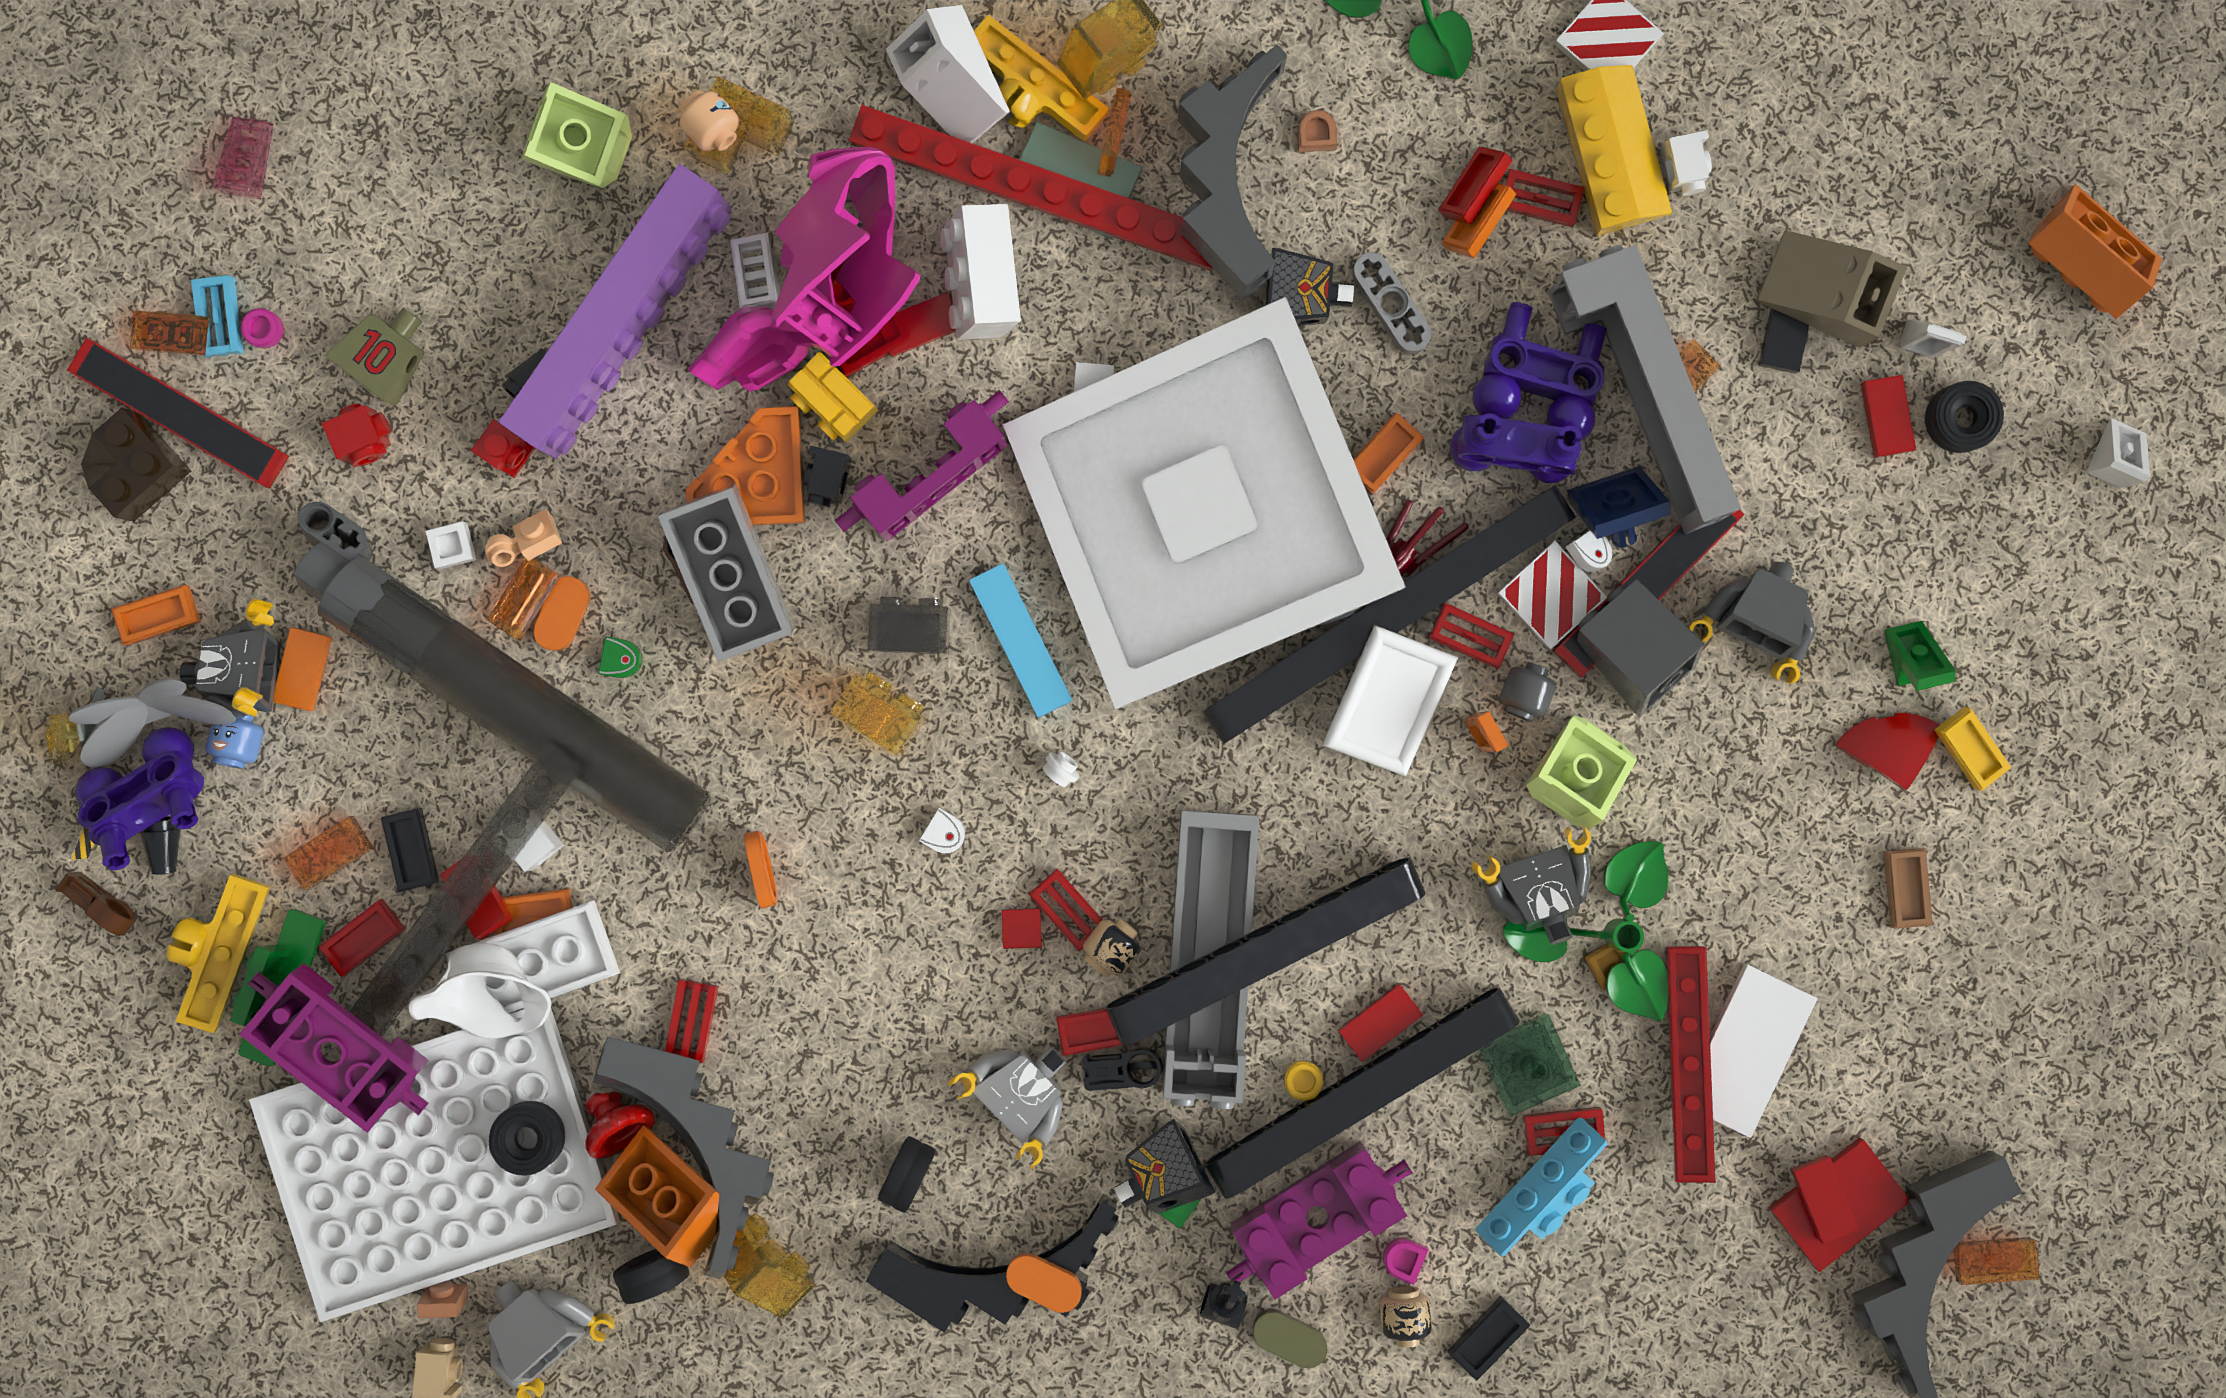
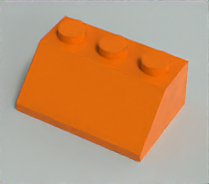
[2028,184,2162,319]
[595,1125,720,1267]

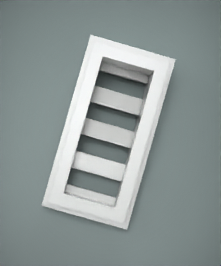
[730,232,780,309]
[1899,319,1967,358]

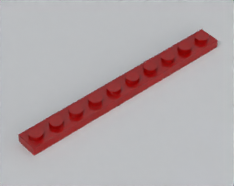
[849,105,1213,271]

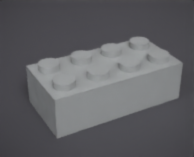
[658,483,794,662]

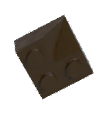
[81,407,192,522]

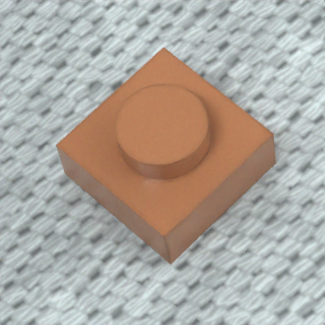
[417,1281,468,1318]

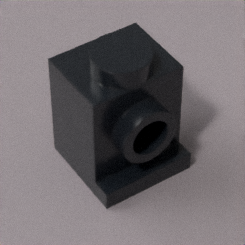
[803,445,852,508]

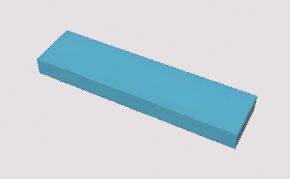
[969,563,1073,718]

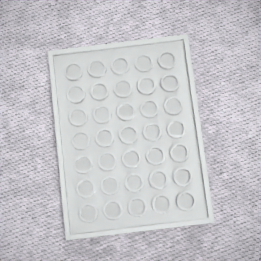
[249,1009,620,1322]

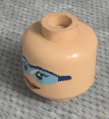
[679,90,739,151]

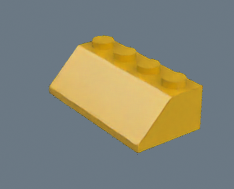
[1556,65,1673,237]

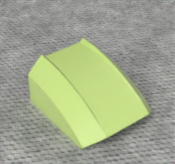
[521,82,632,188]
[1526,715,1637,829]

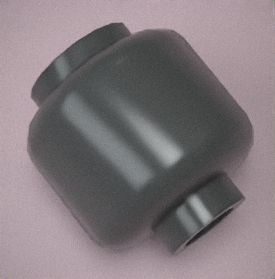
[1499,662,1556,722]

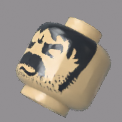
[1083,918,1141,978]
[1380,1286,1432,1348]

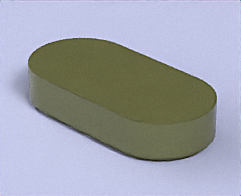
[1253,1309,1327,1368]

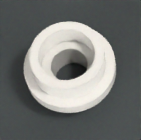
[1043,752,1079,787]

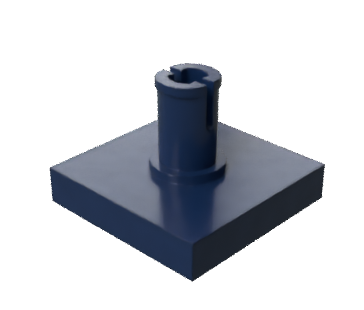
[1567,466,1672,548]

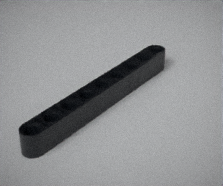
[1105,857,1426,1045]
[1205,987,1520,1199]

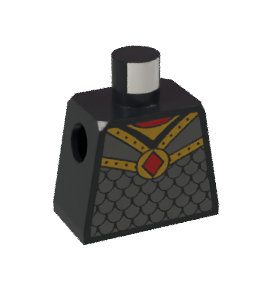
[1266,248,1354,326]
[1115,1119,1216,1213]

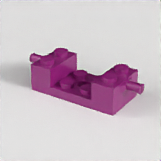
[835,390,1009,542]
[239,963,429,1133]
[1225,1141,1413,1300]

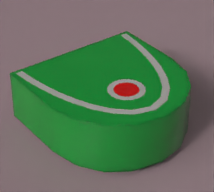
[598,636,642,678]

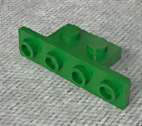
[230,909,326,1067]

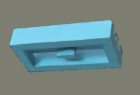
[191,275,244,358]

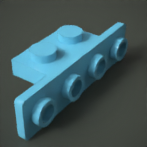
[1476,1117,1608,1256]

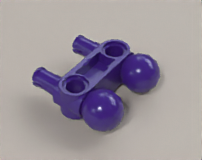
[1472,302,1607,441]
[1450,413,1582,483]
[75,727,204,870]

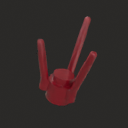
[1386,500,1469,577]

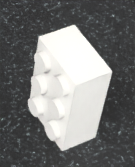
[940,204,1021,340]

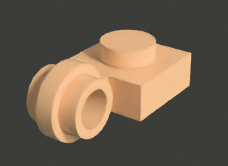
[485,509,562,567]

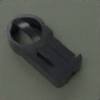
[1081,1047,1163,1091]

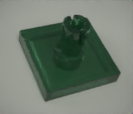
[1479,1013,1581,1117]

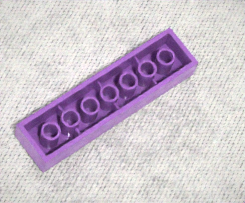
[499,163,732,459]

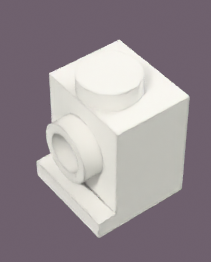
[1660,130,1712,196]

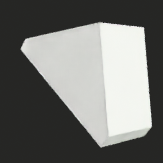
[2086,418,2150,488]

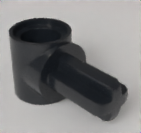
[1200,1280,1248,1329]

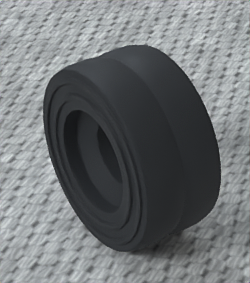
[1925,381,2004,453]
[489,1101,565,1176]
[877,1136,936,1213]
[613,1249,690,1304]

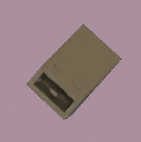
[1756,231,1907,348]

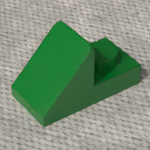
[1884,621,1956,691]

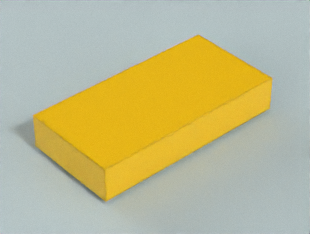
[1934,706,2012,791]

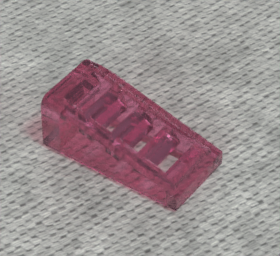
[213,117,273,200]

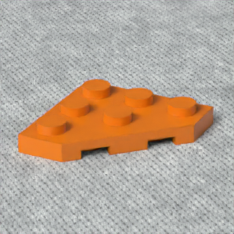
[686,406,805,526]

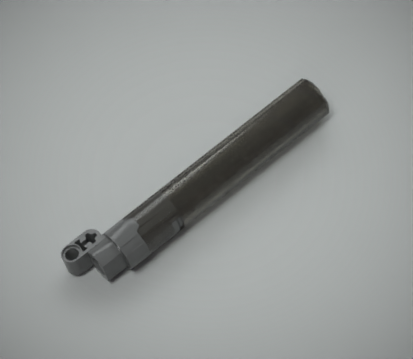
[293,502,711,853]

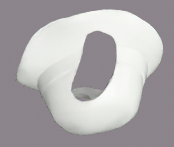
[409,943,551,1039]

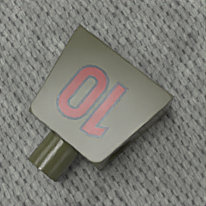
[325,307,425,406]

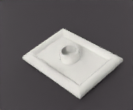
[1322,625,1458,776]

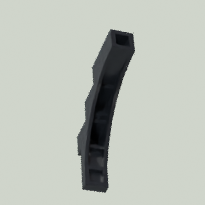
[866,1194,1119,1333]

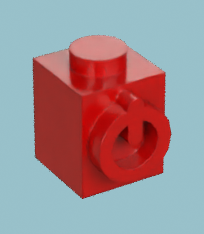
[321,403,392,467]

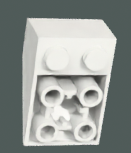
[886,5,1010,143]

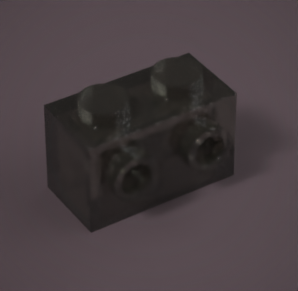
[868,597,951,655]

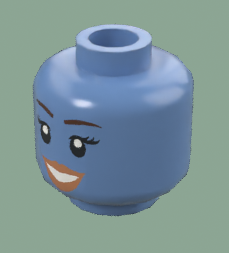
[206,715,264,769]

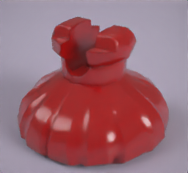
[585,1092,656,1158]

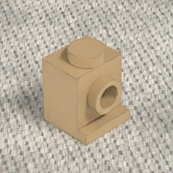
[412,1338,463,1398]

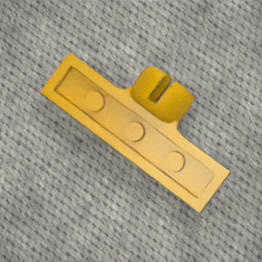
[974,15,1110,142]
[166,873,271,1034]

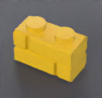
[787,352,878,443]

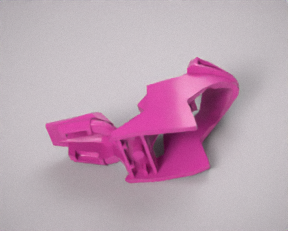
[688,147,920,392]

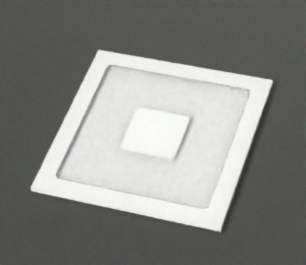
[1003,297,1406,709]

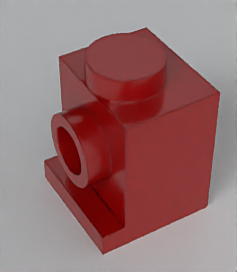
[470,419,536,478]

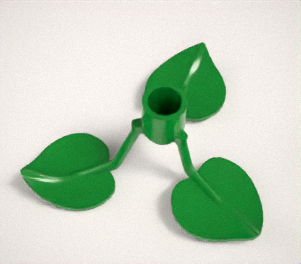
[1325,0,1473,80]
[1502,841,1669,1021]

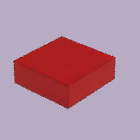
[1002,908,1042,949]

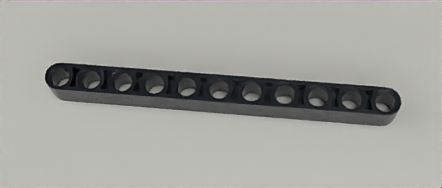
[1202,485,1576,744]

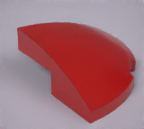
[1835,713,1940,790]

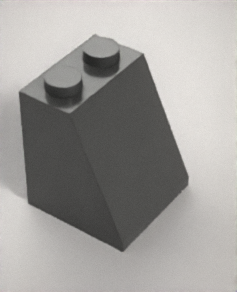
[1577,579,1705,718]

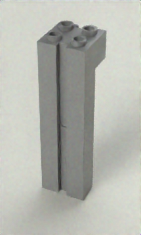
[1548,244,1741,534]
[1162,810,1260,1109]

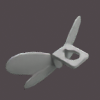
[68,679,236,768]

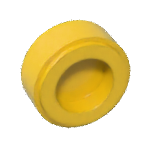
[1284,1060,1323,1101]

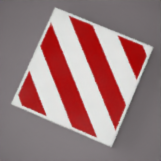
[1554,0,1664,71]
[1496,541,1607,650]

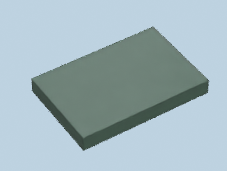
[1020,121,1142,240]

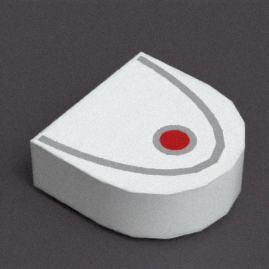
[1566,530,1612,572]
[919,808,965,853]

